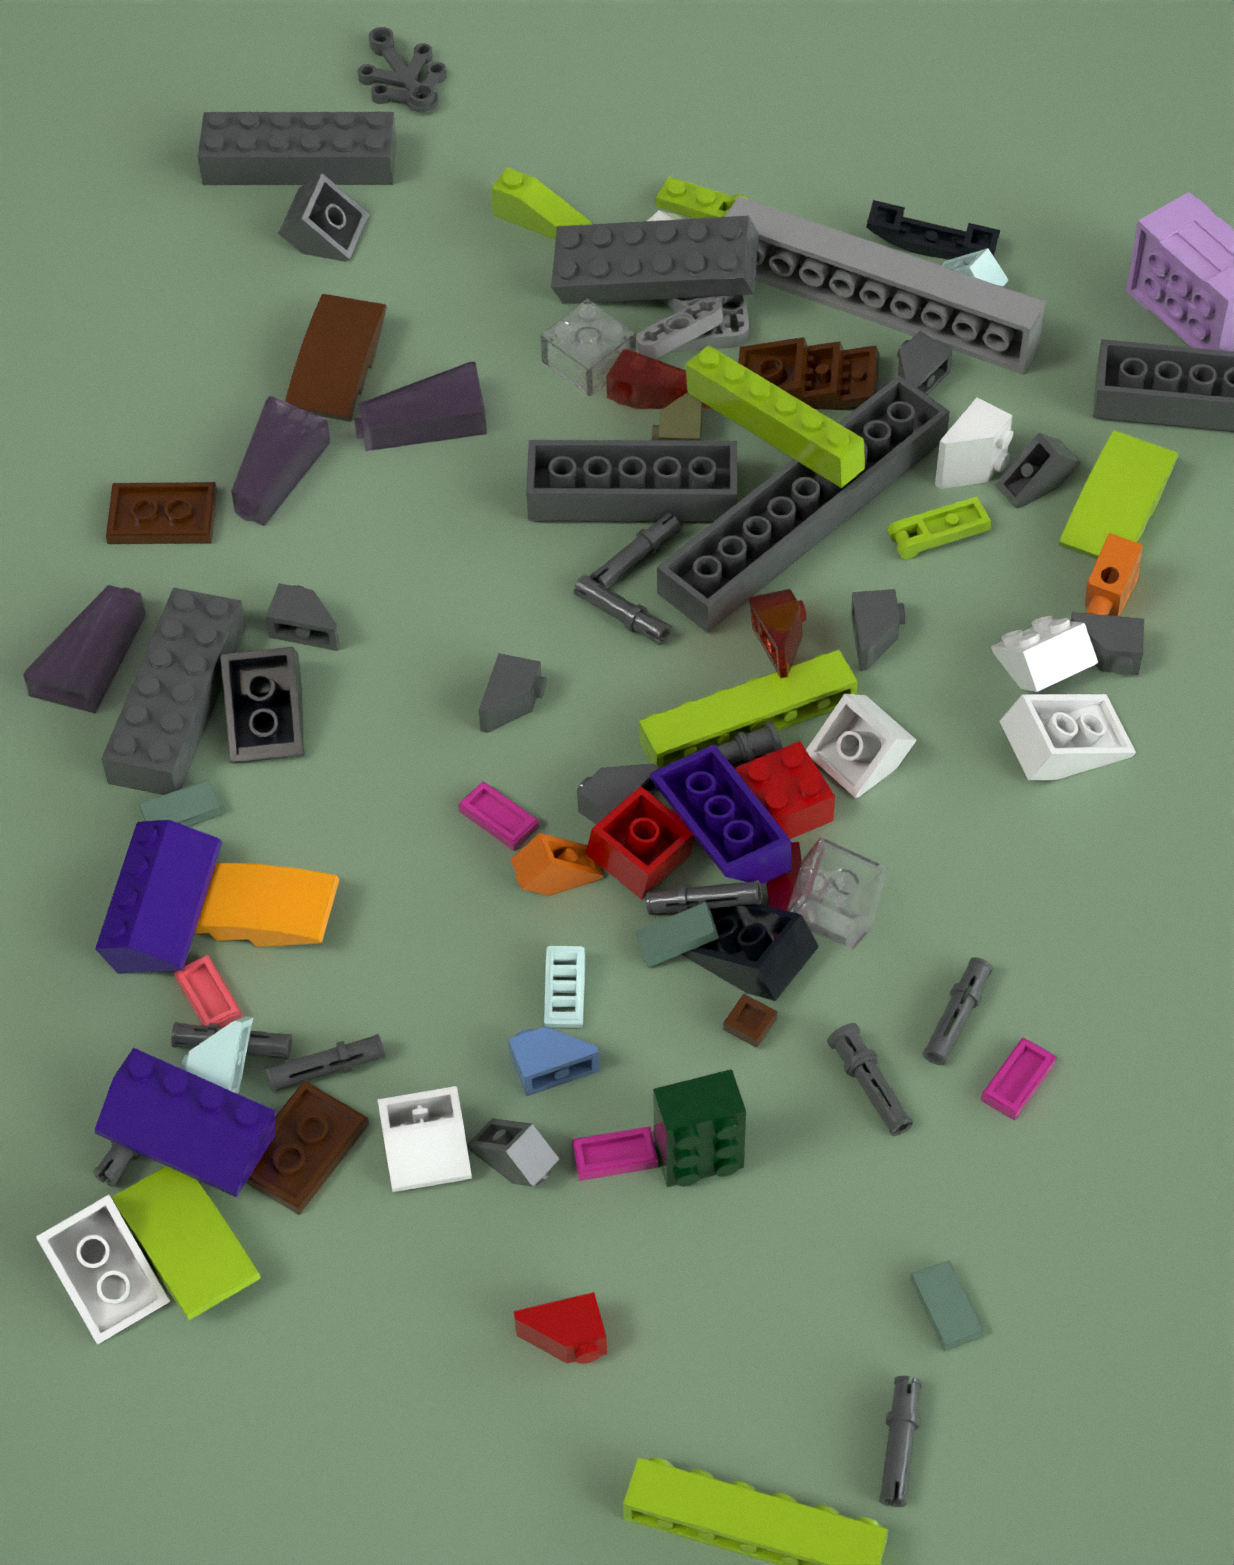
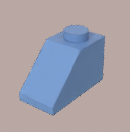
[508,1026,600,1096]

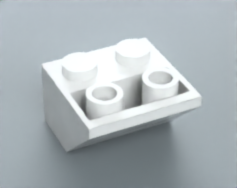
[991,616,1098,692]
[377,1086,472,1192]

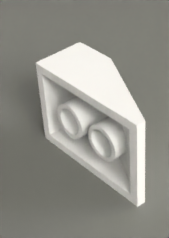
[999,694,1136,781]
[36,1195,170,1345]

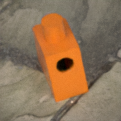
[1085,533,1143,616]

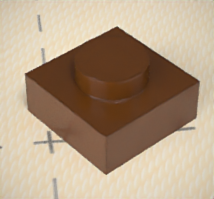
[723,994,777,1048]

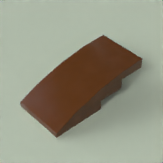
[284,293,387,422]
[738,337,880,409]

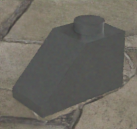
[897,331,953,395]
[995,433,1080,508]
[266,583,340,651]
[851,589,905,671]
[1070,612,1144,675]
[479,653,546,733]
[577,763,659,824]
[467,1118,559,1187]

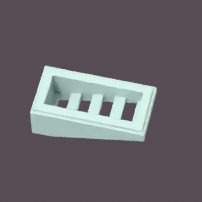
[544,946,586,1028]

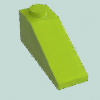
[491,167,593,240]

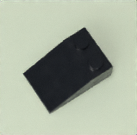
[221,647,304,763]
[681,904,819,1001]

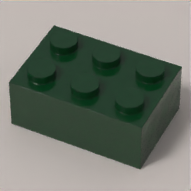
[653,1069,746,1187]

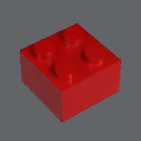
[734,741,835,839]
[585,786,695,900]

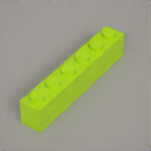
[685,345,865,488]
[639,650,858,769]
[623,1457,888,1565]

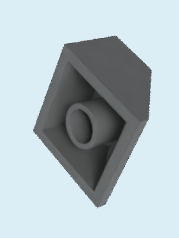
[278,173,369,262]

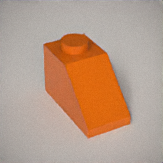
[510,833,604,896]

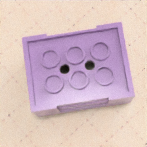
[1126,192,1234,352]

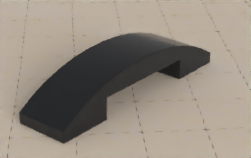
[866,200,1000,260]

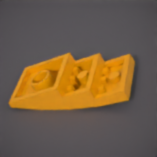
[194,863,340,947]

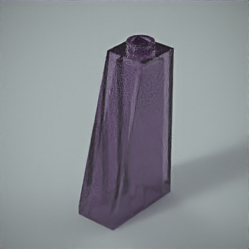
[354,361,487,451]
[231,396,331,526]
[23,585,146,714]

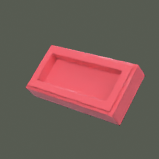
[173,955,242,1028]

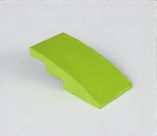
[1059,430,1179,559]
[111,1166,261,1320]

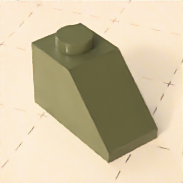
[652,392,703,440]

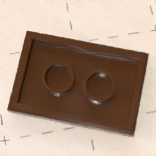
[106,482,217,544]
[246,1081,369,1215]

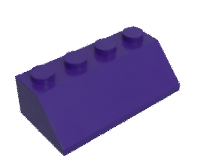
[650,744,792,884]
[95,819,222,974]
[94,1048,275,1198]

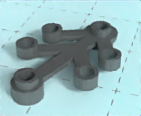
[358,27,446,113]

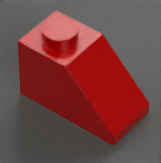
[513,1292,607,1364]

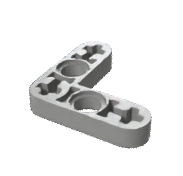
[660,295,749,352]
[636,297,724,359]

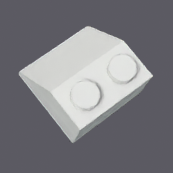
[935,398,1013,489]
[806,694,916,798]

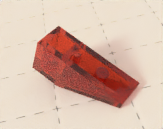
[606,348,711,409]
[749,589,806,679]

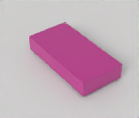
[458,781,539,851]
[981,1037,1057,1120]
[572,1126,658,1181]

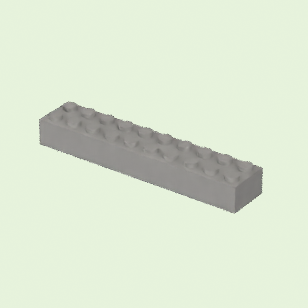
[725,196,1046,375]

